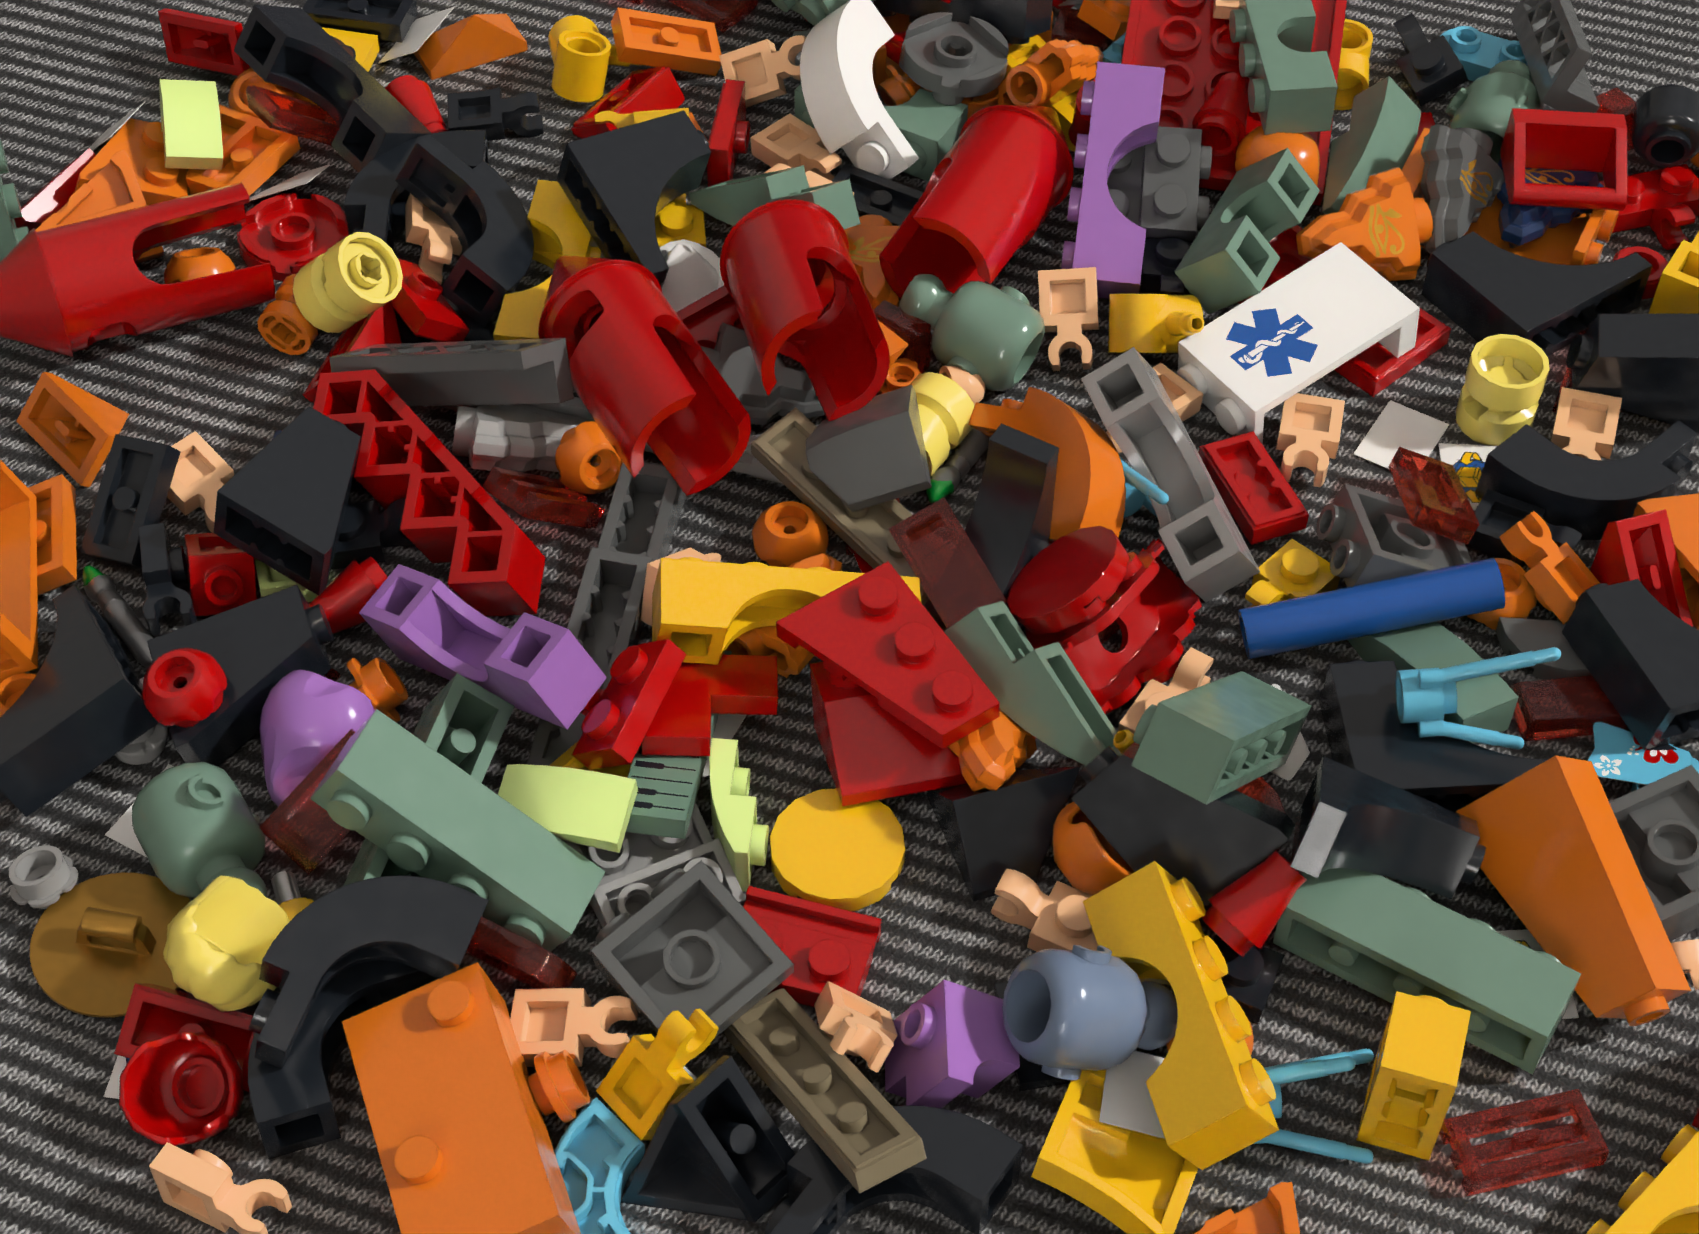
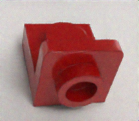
[184,533,257,616]

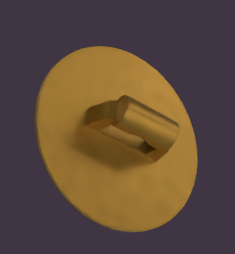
[30,872,190,1017]

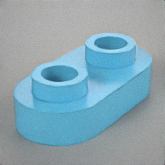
[1440,26,1527,81]

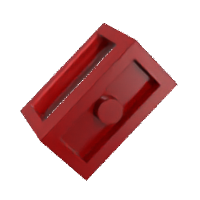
[1500,108,1627,211]

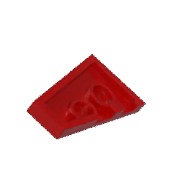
[776,561,1000,749]

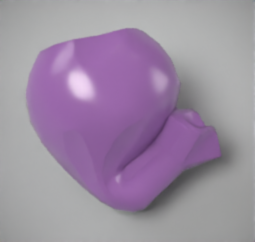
[260,670,375,813]

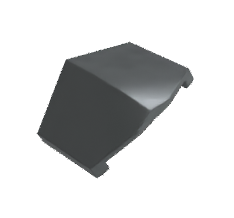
[805,385,932,512]

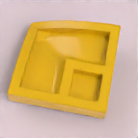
[1031,1069,1198,1234]

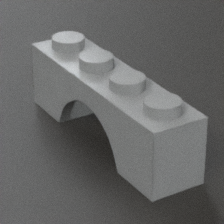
[1081,347,1260,602]

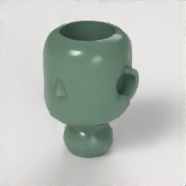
[1445,60,1544,164]
[898,274,1045,391]
[132,762,267,898]

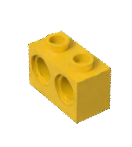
[1356,991,1471,1160]

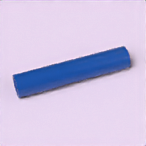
[1238,558,1505,660]

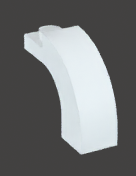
[800,0,919,180]

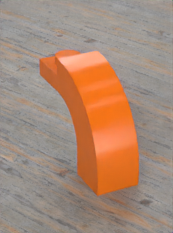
[968,387,1126,545]

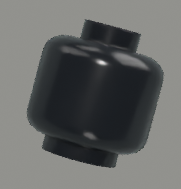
[1631,84,1699,167]

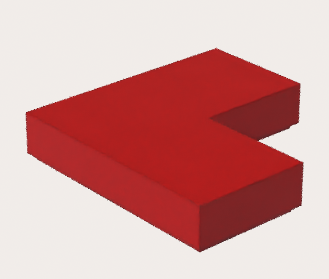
[642,655,778,756]

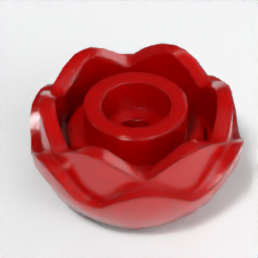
[142,648,227,728]

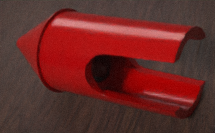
[879,105,1074,299]
[0,183,275,357]
[720,199,890,421]
[538,255,751,496]

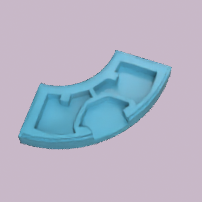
[554,1097,645,1234]

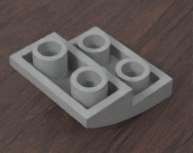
[562,802,746,928]

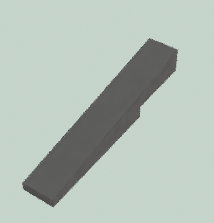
[527,462,686,766]

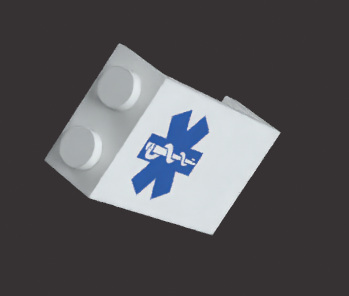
[1177,242,1420,444]

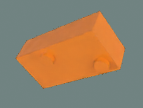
[342,962,581,1234]

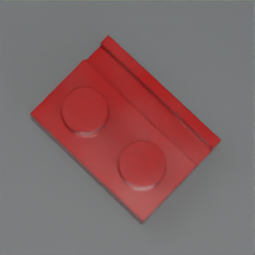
[743,886,882,1007]

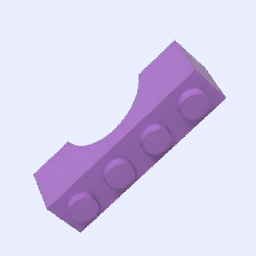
[1061,61,1165,299]
[359,564,607,729]

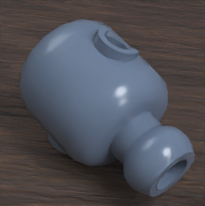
[1002,945,1178,1080]

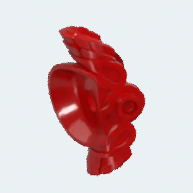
[1025,538,1202,714]

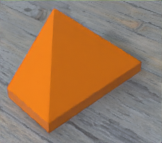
[414,14,528,80]
[16,371,129,487]

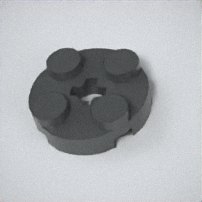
[899,12,1009,105]

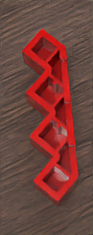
[313,369,546,616]

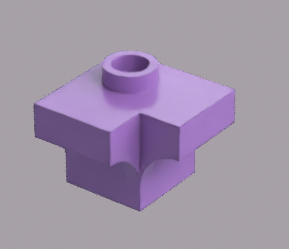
[885,980,1020,1108]

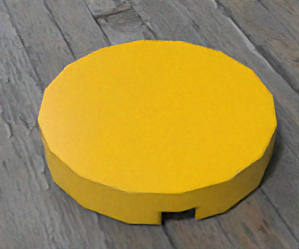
[770,788,905,911]

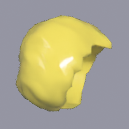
[163,875,290,1012]

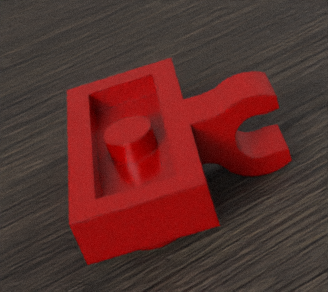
[1599,164,1699,250]
[572,638,686,770]

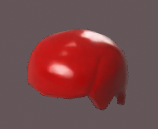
[119,1032,244,1146]

